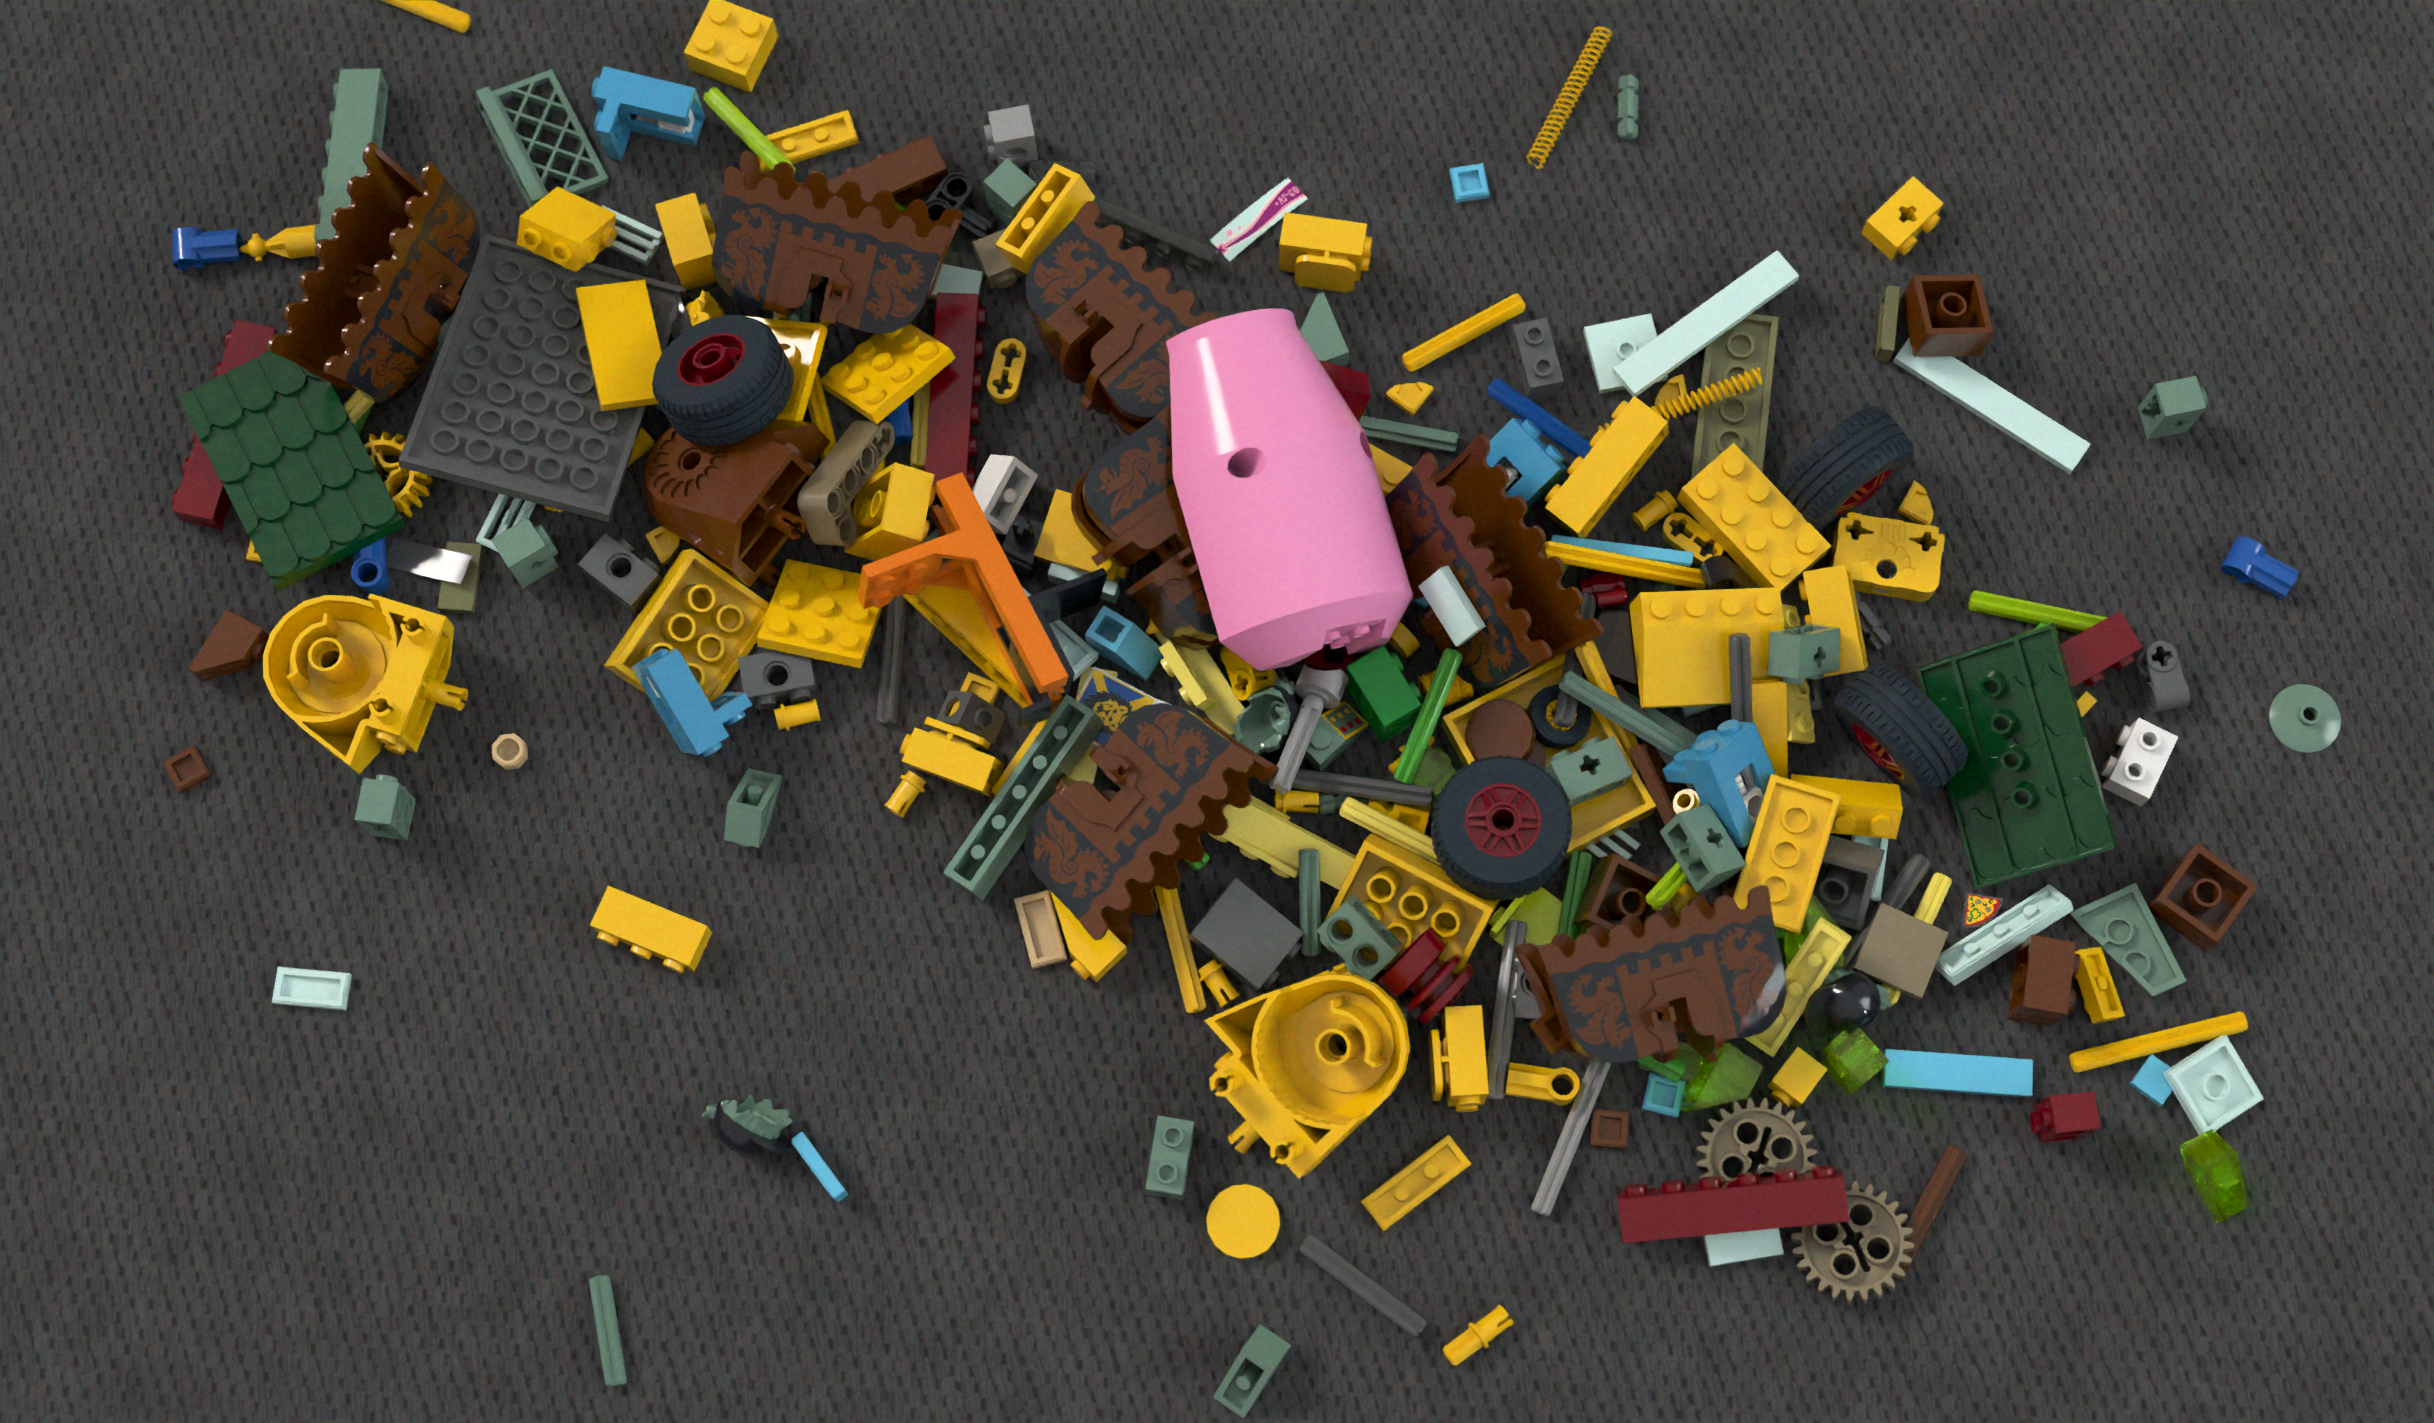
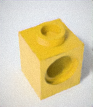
[1767,1047,1828,1109]

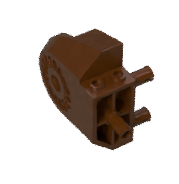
[643,418,831,588]

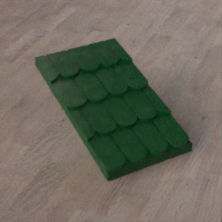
[179,351,406,591]
[1916,622,2117,889]

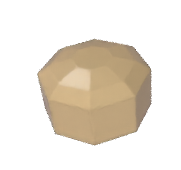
[492,733,528,770]

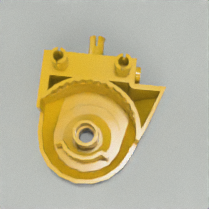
[263,593,468,774]
[1204,974,1411,1178]

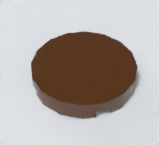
[1465,699,1536,761]

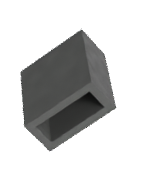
[1187,878,1304,992]

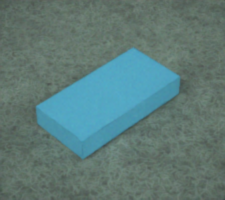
[792,1132,849,1202]

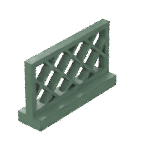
[476,69,609,208]

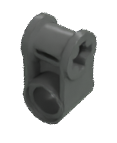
[2136,641,2190,713]

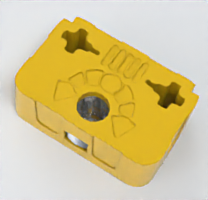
[1829,512,1945,602]

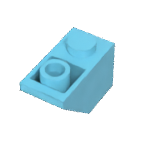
[1085,605,1163,682]

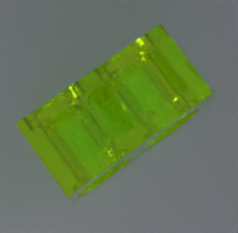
[1820,1027,1889,1096]

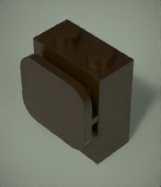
[1583,606,1640,699]

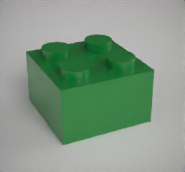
[1346,645,1423,744]

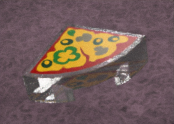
[1960,893,2003,930]

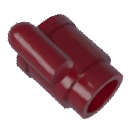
[1578,572,1629,608]

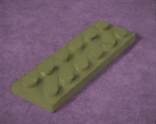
[1690,313,1779,480]

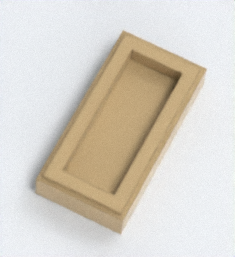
[1014,890,1067,969]

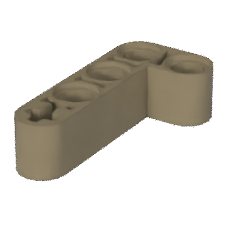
[797,420,895,547]

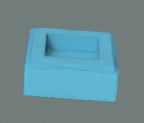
[1449,163,1490,203]
[2129,1054,2172,1107]
[1641,1073,1686,1118]

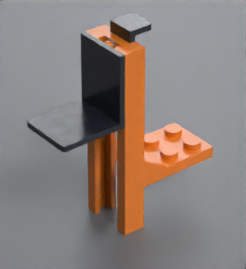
[857,472,1107,729]

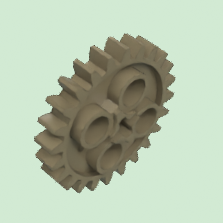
[1695,1097,1817,1181]
[1791,1181,1914,1304]

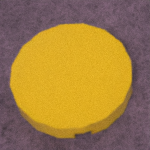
[1206,1184,1280,1260]

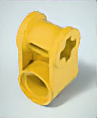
[1220,645,1278,701]

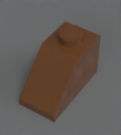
[188,609,269,681]

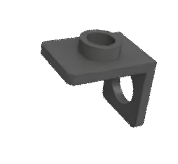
[936,690,1006,745]

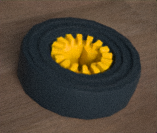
[1527,684,1591,749]

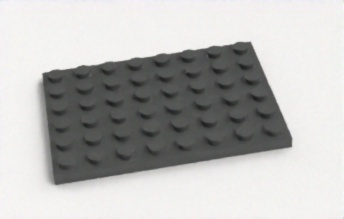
[399,234,686,522]

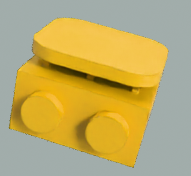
[1279,212,1372,293]
[1034,489,1130,584]
[900,717,1005,798]
[1428,1005,1489,1112]

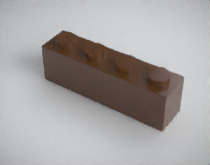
[827,136,948,208]

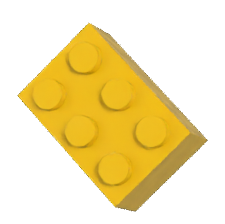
[844,462,936,561]

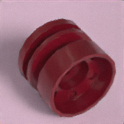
[1378,927,1476,1025]

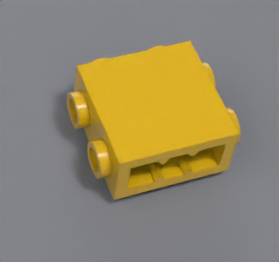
[517,186,617,272]

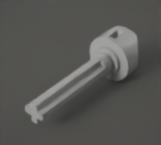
[1269,663,1349,794]

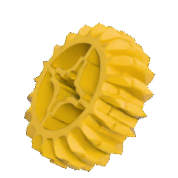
[364,431,433,518]

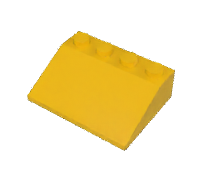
[604,549,770,702]
[1629,587,1784,709]
[1324,832,1500,974]

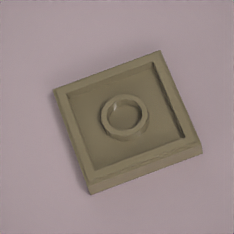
[1852,902,1949,1000]

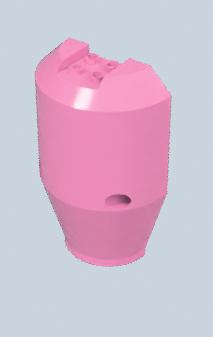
[1166,308,1413,671]

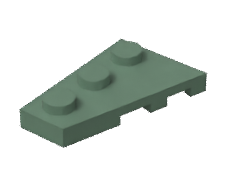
[2068,883,2186,998]

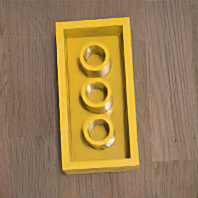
[1545,396,1669,539]
[1677,443,1831,594]

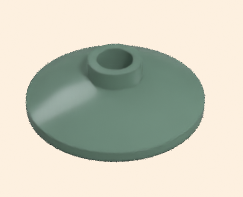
[2269,684,2341,753]

